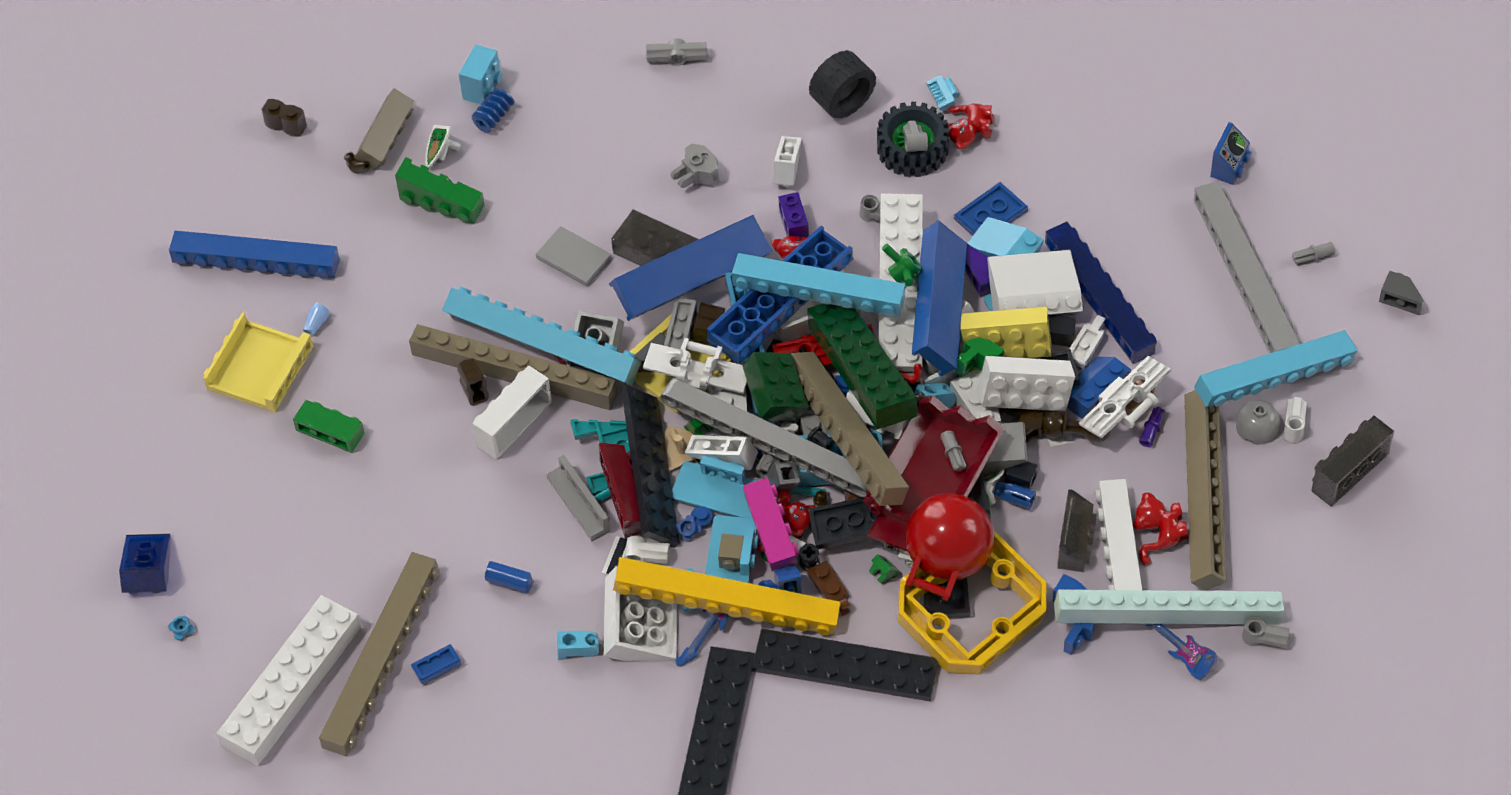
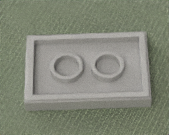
[536,226,611,286]

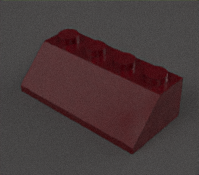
[598,442,642,538]

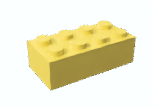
[961,307,1051,358]

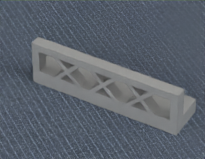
[664,298,697,379]
[546,455,610,541]

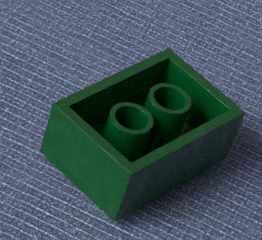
[743,352,809,421]

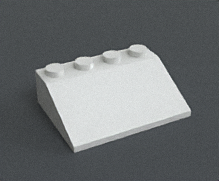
[987,250,1083,316]
[604,566,677,661]

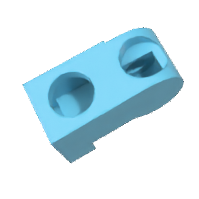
[914,383,957,407]
[557,631,599,660]

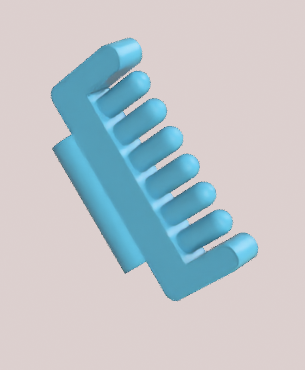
[926,75,959,111]

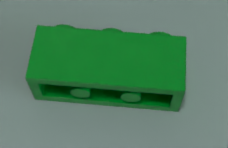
[293,400,365,453]

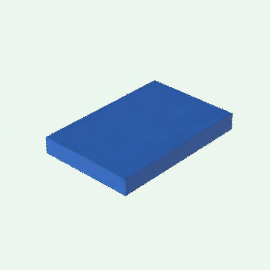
[954,182,1028,236]

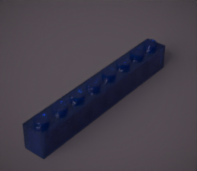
[1045,221,1157,364]

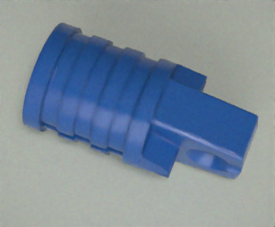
[994,481,1036,510]

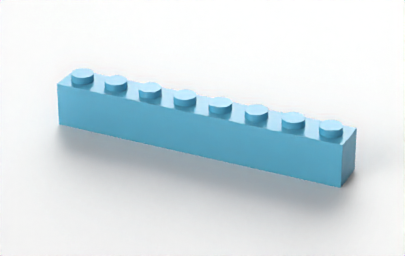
[732,253,905,317]
[1194,330,1358,408]

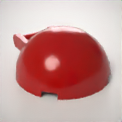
[905,493,994,602]

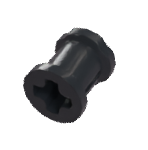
[807,426,836,451]
[799,543,819,571]

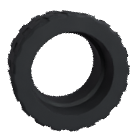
[809,50,876,119]

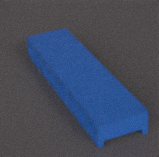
[609,215,773,321]
[912,220,967,376]
[707,226,854,364]

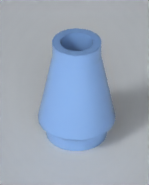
[303,303,329,336]

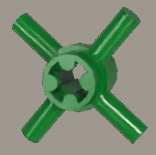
[882,243,921,286]

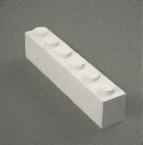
[1095,479,1142,590]

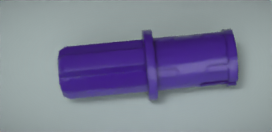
[1139,406,1165,447]

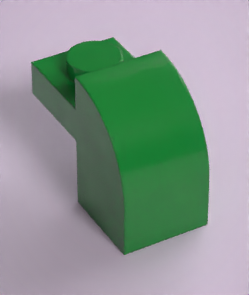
[955,338,1005,378]

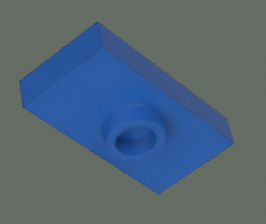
[411,644,462,685]

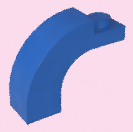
[1052,574,1095,655]

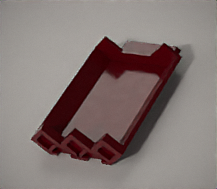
[863,395,1005,552]

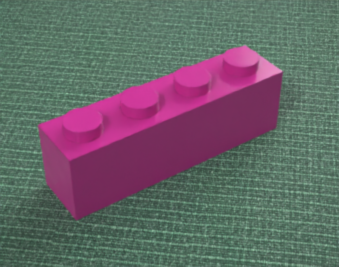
[743,478,799,572]

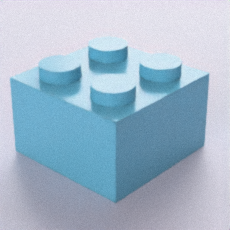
[459,44,502,105]

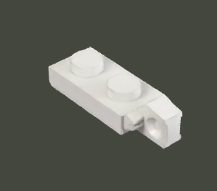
[1069,315,1105,369]

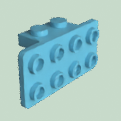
[672,456,757,518]
[705,515,759,583]

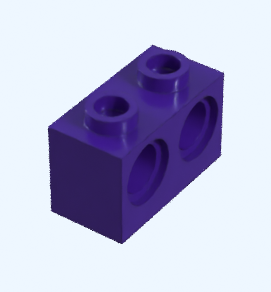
[778,192,809,238]

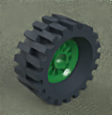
[877,101,949,177]

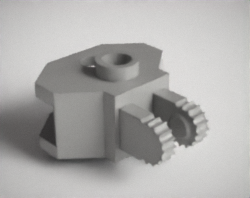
[670,144,718,188]

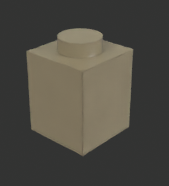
[718,534,744,570]

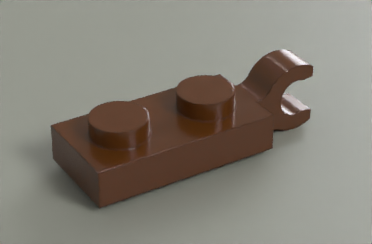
[807,561,850,616]

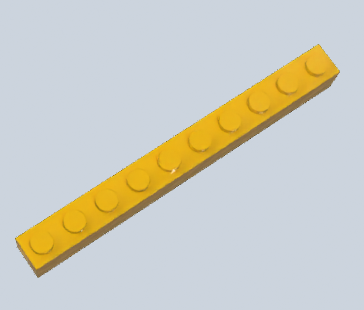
[613,557,840,636]

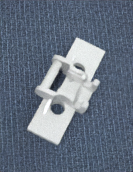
[643,338,747,394]
[1079,356,1171,438]

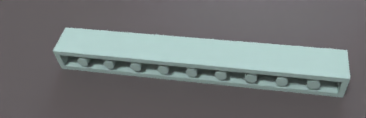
[1054,590,1284,625]

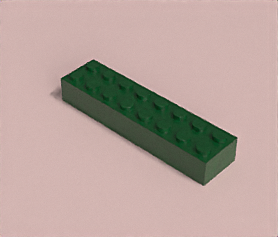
[807,304,917,430]

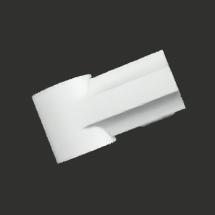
[1283,397,1307,443]
[624,536,670,564]

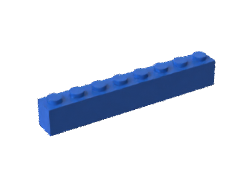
[169,230,340,278]

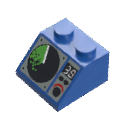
[1210,122,1252,185]

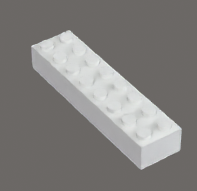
[216,595,361,766]

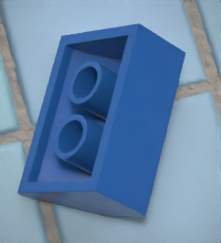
[1067,357,1131,419]

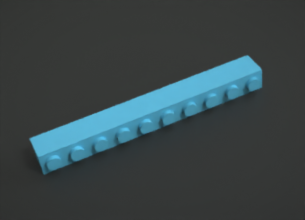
[442,286,641,385]

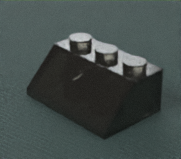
[1057,489,1097,572]

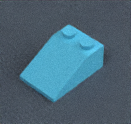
[968,217,1044,257]

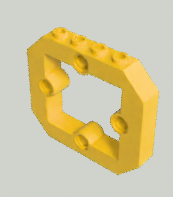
[897,533,1046,674]

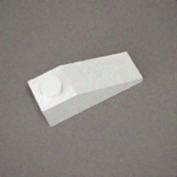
[773,136,802,187]
[685,435,758,470]

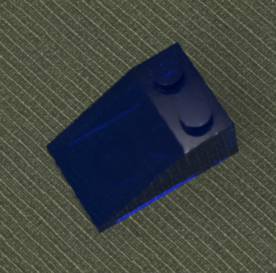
[119,533,171,594]

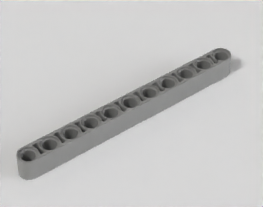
[660,378,869,497]

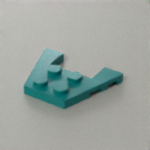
[570,419,633,496]

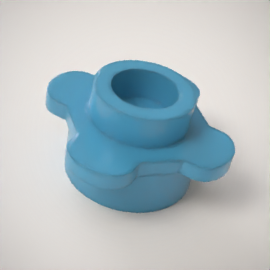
[168,616,195,640]

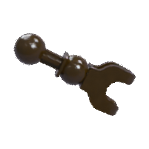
[1003,408,1111,443]

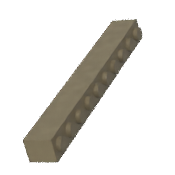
[409,324,618,410]
[791,352,909,506]
[1184,389,1226,591]
[319,552,440,757]

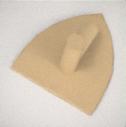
[664,426,697,472]

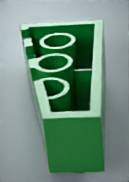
[395,157,485,223]

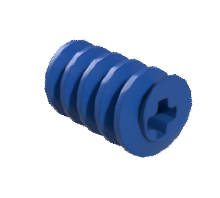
[472,89,515,133]

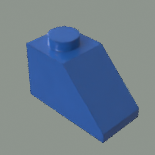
[774,566,802,594]

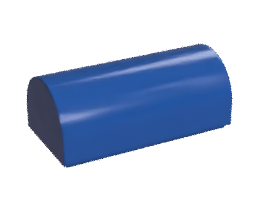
[485,561,533,593]

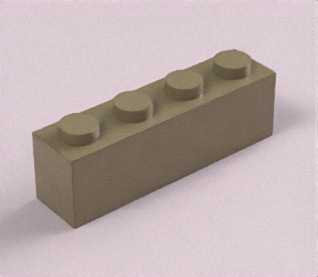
[354,88,414,170]

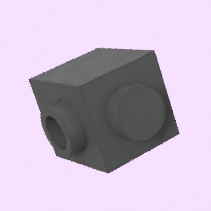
[767,462,801,493]

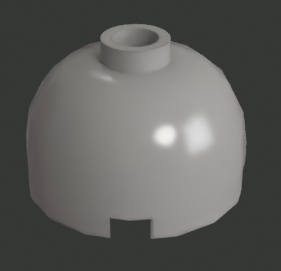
[1236,400,1280,445]

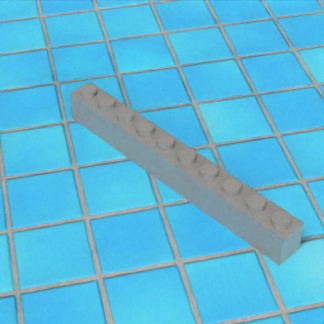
[1193,181,1301,353]

